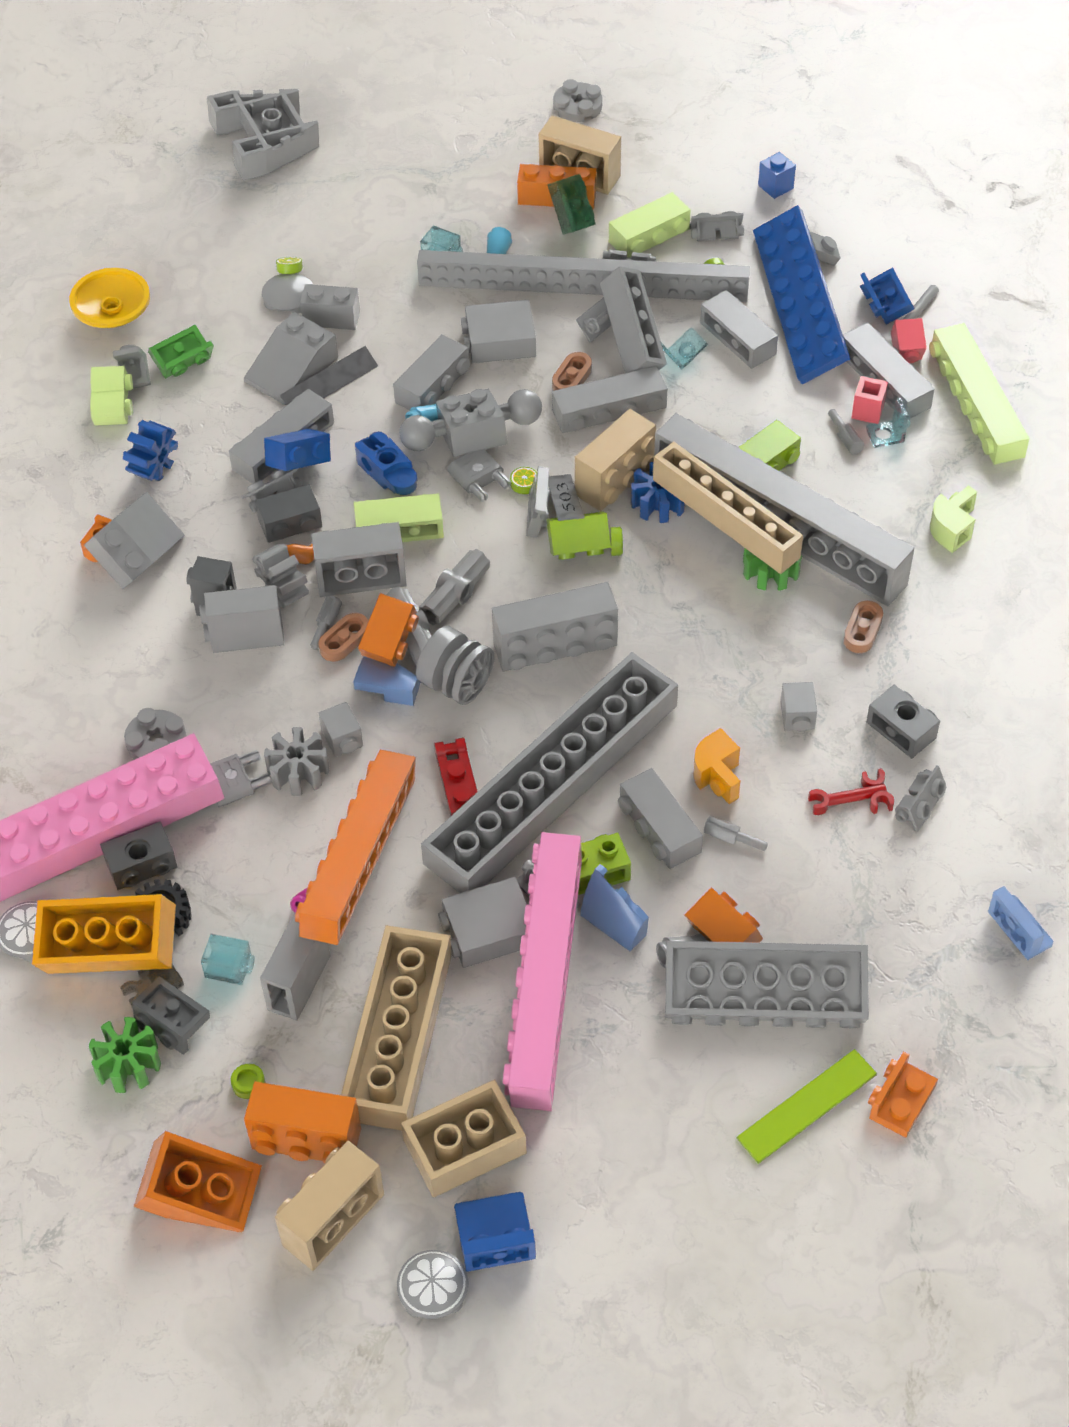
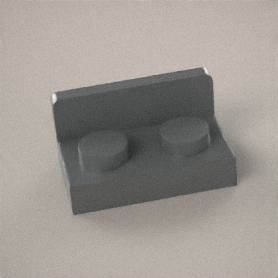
[132,976,210,1055]

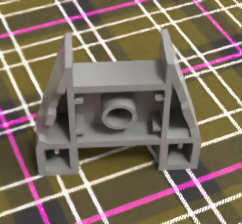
[207,89,319,181]

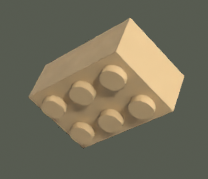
[538,115,621,195]
[575,409,656,512]
[401,1079,527,1198]
[275,1140,384,1271]

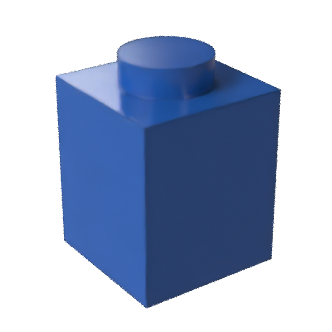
[758,151,796,199]

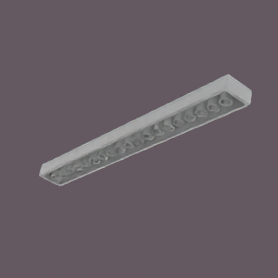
[417,250,750,302]

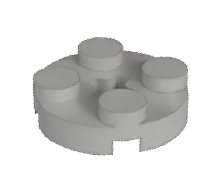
[553,79,602,122]
[124,708,186,760]

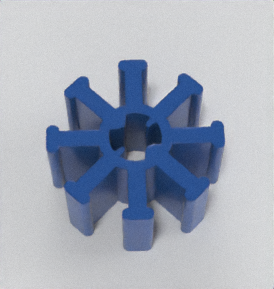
[123,420,178,481]
[630,462,685,523]

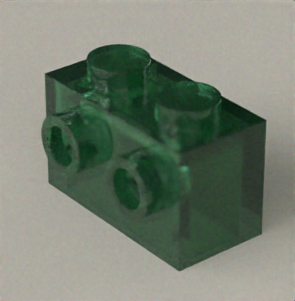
[547,174,596,235]

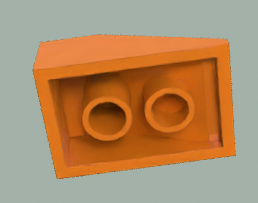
[133,1131,262,1232]

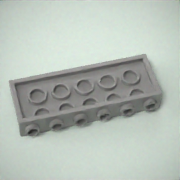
[665,941,869,1028]

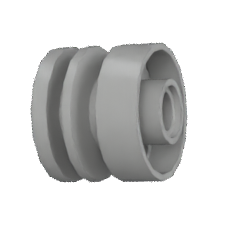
[416,626,495,705]

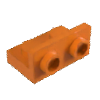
[868,1051,938,1138]

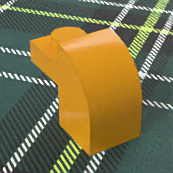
[693,728,741,804]

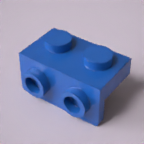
[860,267,915,325]

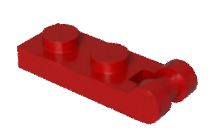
[434,737,478,816]

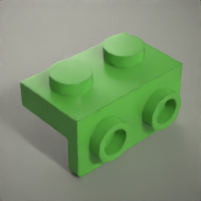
[148,325,214,379]

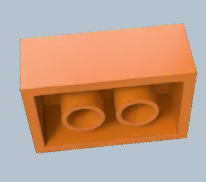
[244,1081,361,1163]

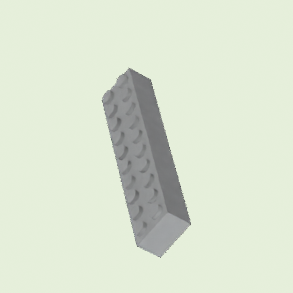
[654,413,914,606]
[421,652,678,893]

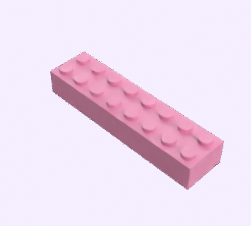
[0,733,225,902]
[503,832,582,1111]

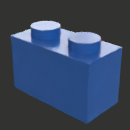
[264,429,331,471]

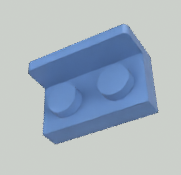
[988,886,1054,960]

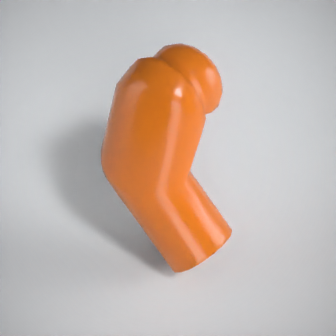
[286,544,315,565]

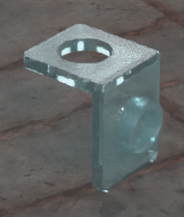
[661,328,707,370]
[866,398,910,448]

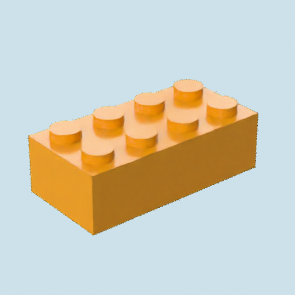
[32,894,176,974]

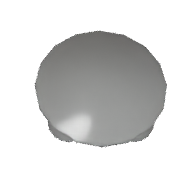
[262,273,312,314]

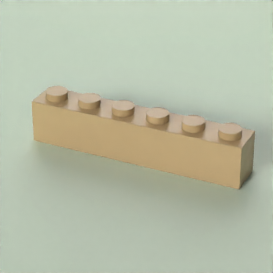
[653,442,803,574]

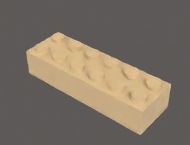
[341,925,452,1131]

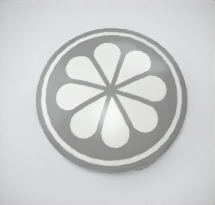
[0,901,37,962]
[397,1250,468,1319]

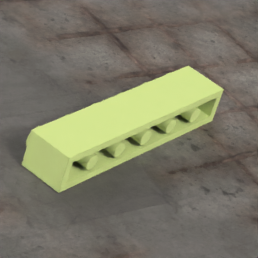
[929,323,1030,465]

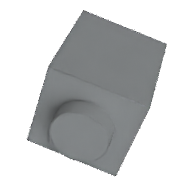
[780,682,817,732]
[318,702,363,757]

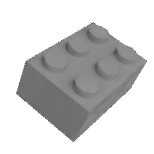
[311,522,407,597]

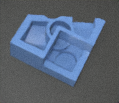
[353,656,421,706]
[580,864,649,951]

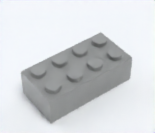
[492,582,618,672]

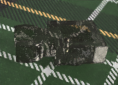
[120,964,184,1009]

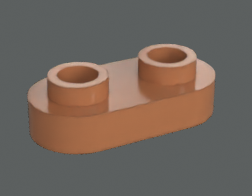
[552,352,592,391]
[844,600,883,653]
[319,613,369,662]

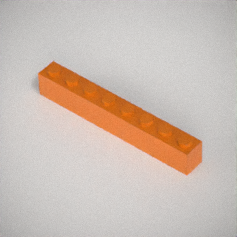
[295,749,416,945]

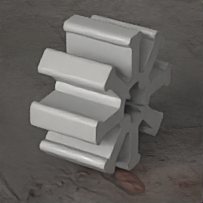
[252,544,309,608]
[264,727,329,796]

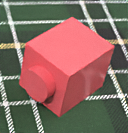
[891,318,927,363]
[851,376,888,424]

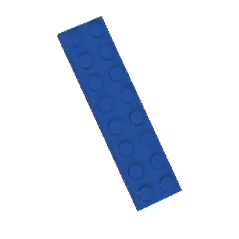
[753,205,851,385]

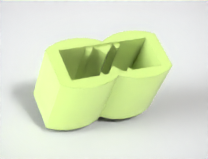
[90,366,133,426]

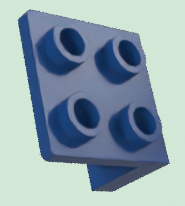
[454,1192,536,1272]

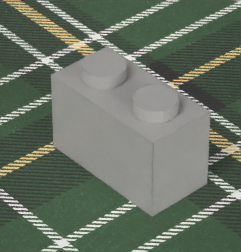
[300,284,360,330]

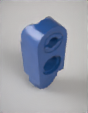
[355,431,418,495]

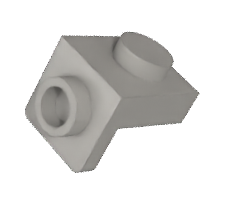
[810,232,841,266]
[113,345,151,389]

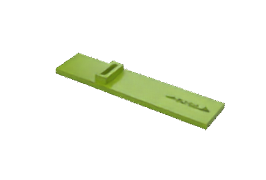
[736,1049,877,1164]

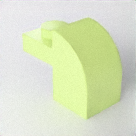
[930,485,977,553]

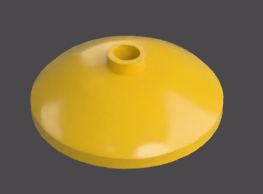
[69,268,150,328]

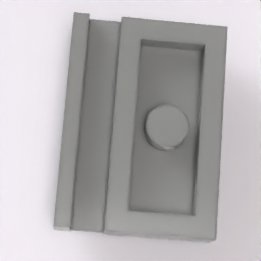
[526,466,550,538]

